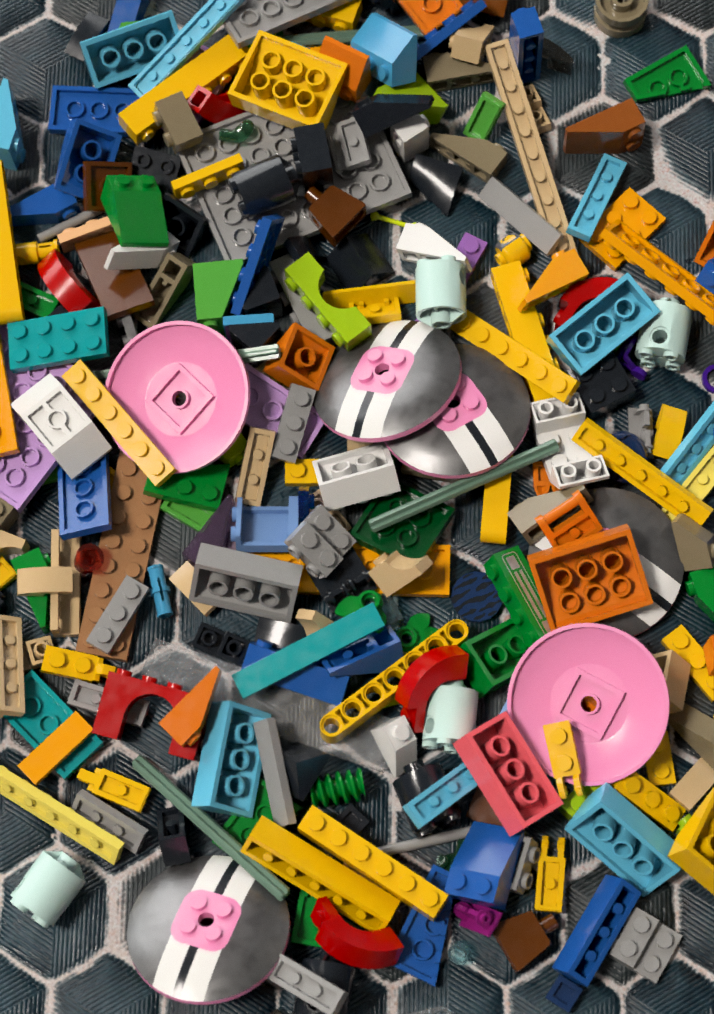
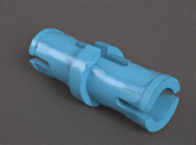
[147,564,173,619]

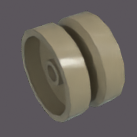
[594,0,649,38]

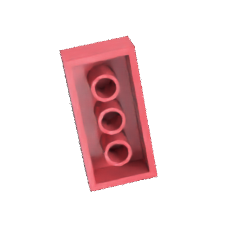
[453,711,564,837]

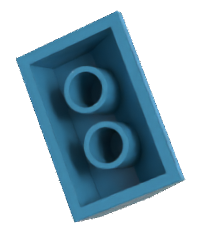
[351,12,418,87]

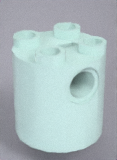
[415,255,467,329]
[635,297,693,371]
[422,680,479,754]
[10,851,86,929]

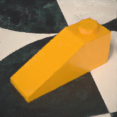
[517,248,590,312]

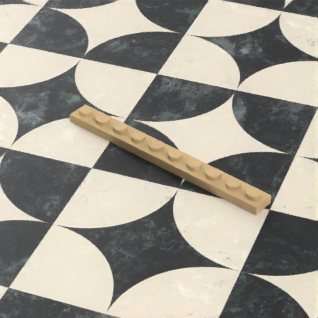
[484,39,578,257]

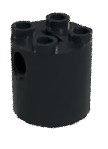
[227,154,299,220]
[392,760,462,839]
[292,951,356,1014]

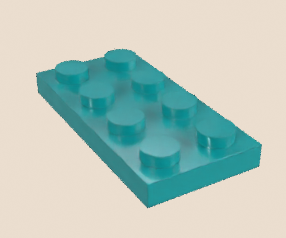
[8,306,110,373]
[3,670,104,781]

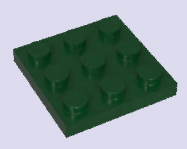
[350,483,455,558]

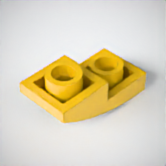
[651,404,687,459]

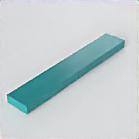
[231,602,386,699]

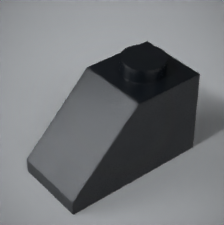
[157,807,191,867]

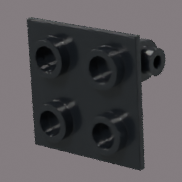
[131,145,183,199]
[307,547,378,614]

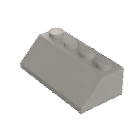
[189,542,303,623]

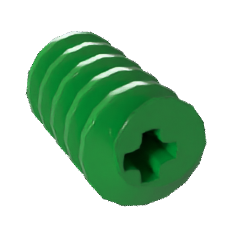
[310,768,366,808]

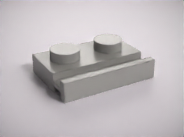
[326,117,373,174]

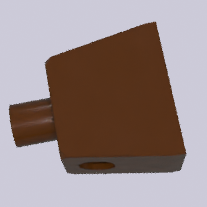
[304,185,367,248]
[492,910,559,975]

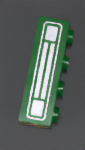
[483,545,551,648]

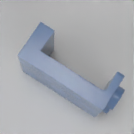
[231,496,300,552]

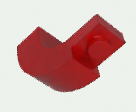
[187,85,247,123]
[37,248,101,312]
[553,277,619,331]
[395,645,469,733]
[310,896,404,969]

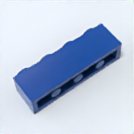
[509,6,544,84]
[241,639,352,706]
[552,874,642,987]

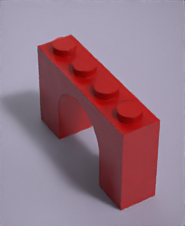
[91,668,214,762]

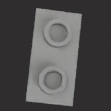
[628,404,654,459]

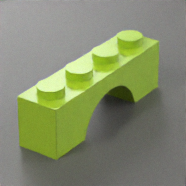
[284,252,372,352]

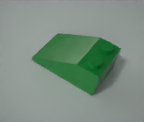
[100,174,169,247]
[460,619,528,699]

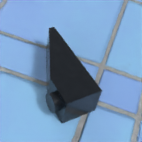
[351,94,435,138]

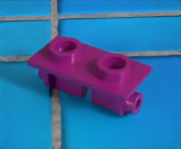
[453,901,503,938]

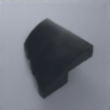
[408,153,463,217]

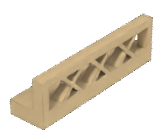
[50,529,82,638]
[0,615,25,719]

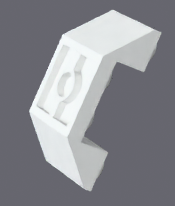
[11,373,113,481]
[530,392,610,490]

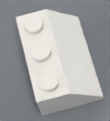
[312,441,401,511]

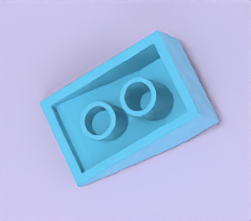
[0,78,26,171]

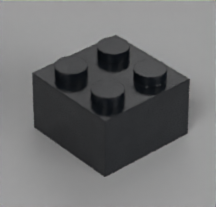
[290,122,334,194]
[566,351,636,421]

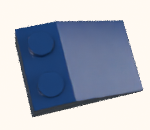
[54,118,122,199]
[444,821,525,911]

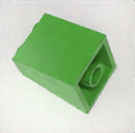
[192,259,244,336]

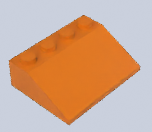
[527,524,654,631]

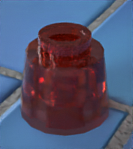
[73,543,104,574]

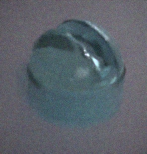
[448,940,472,965]

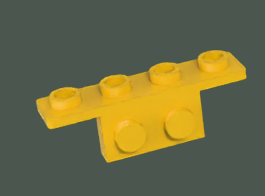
[322,280,416,325]

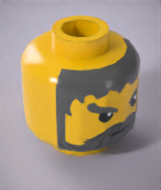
[494,232,532,266]

